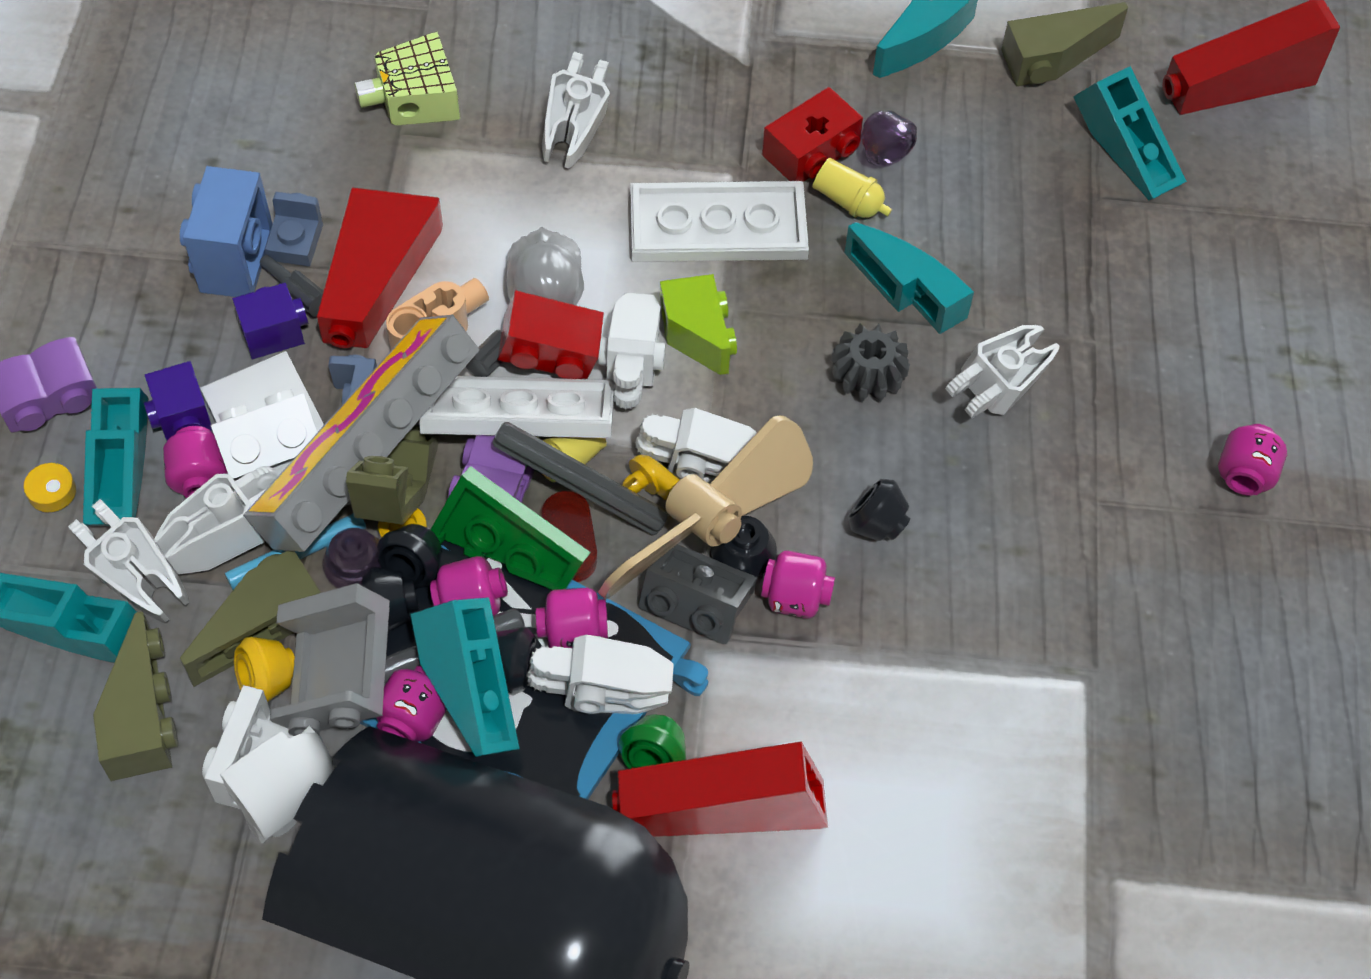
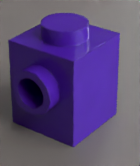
[232,283,308,360]
[144,361,212,441]

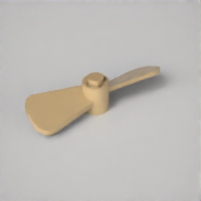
[598,415,813,599]

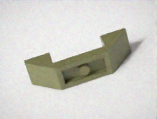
[346,424,439,525]

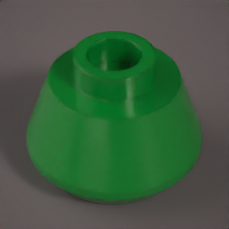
[618,714,686,769]

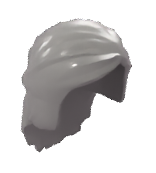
[506,227,584,305]

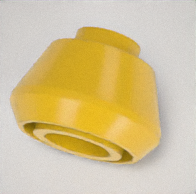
[234,637,295,702]

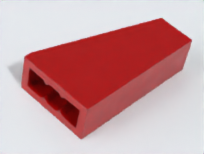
[1163,0,1340,115]
[317,188,443,348]
[612,741,828,837]

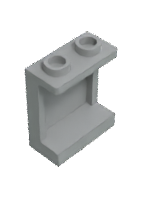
[270,583,390,736]

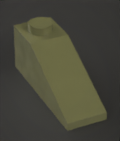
[1001,2,1128,86]
[180,551,321,687]

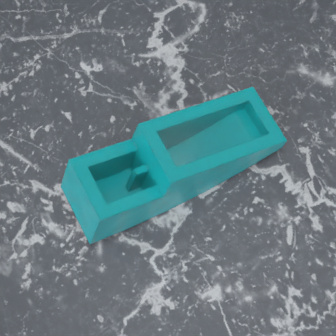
[873,0,978,78]
[844,222,974,334]
[83,388,148,526]
[0,573,137,663]

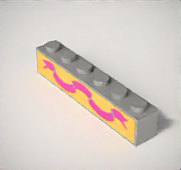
[243,315,480,552]

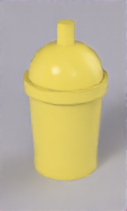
[812,158,892,218]

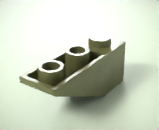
[93,611,178,781]

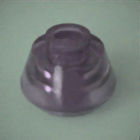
[861,111,917,167]
[322,528,381,588]

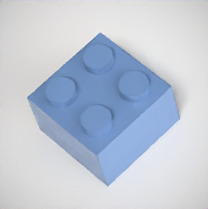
[180,166,273,297]

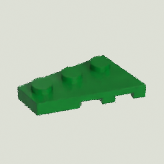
[430,466,591,590]

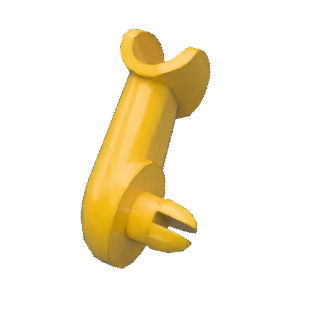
[622,455,680,500]

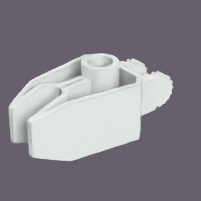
[542,52,610,169]
[599,293,666,409]
[945,325,1060,418]
[635,408,757,484]
[154,465,277,574]
[68,499,189,622]
[527,634,674,714]

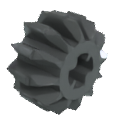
[831,323,910,402]

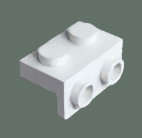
[211,389,317,479]
[202,685,293,809]

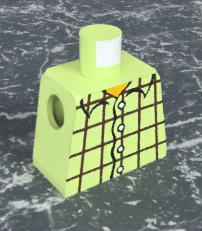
[355,32,460,125]

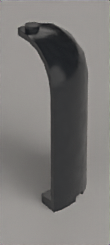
[262,726,690,979]

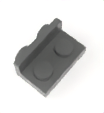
[639,544,758,644]

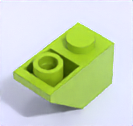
[659,274,737,375]

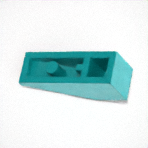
[1073,66,1187,200]
[411,597,519,757]

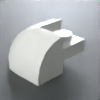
[220,725,335,844]

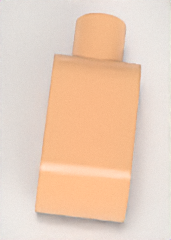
[386,278,489,350]

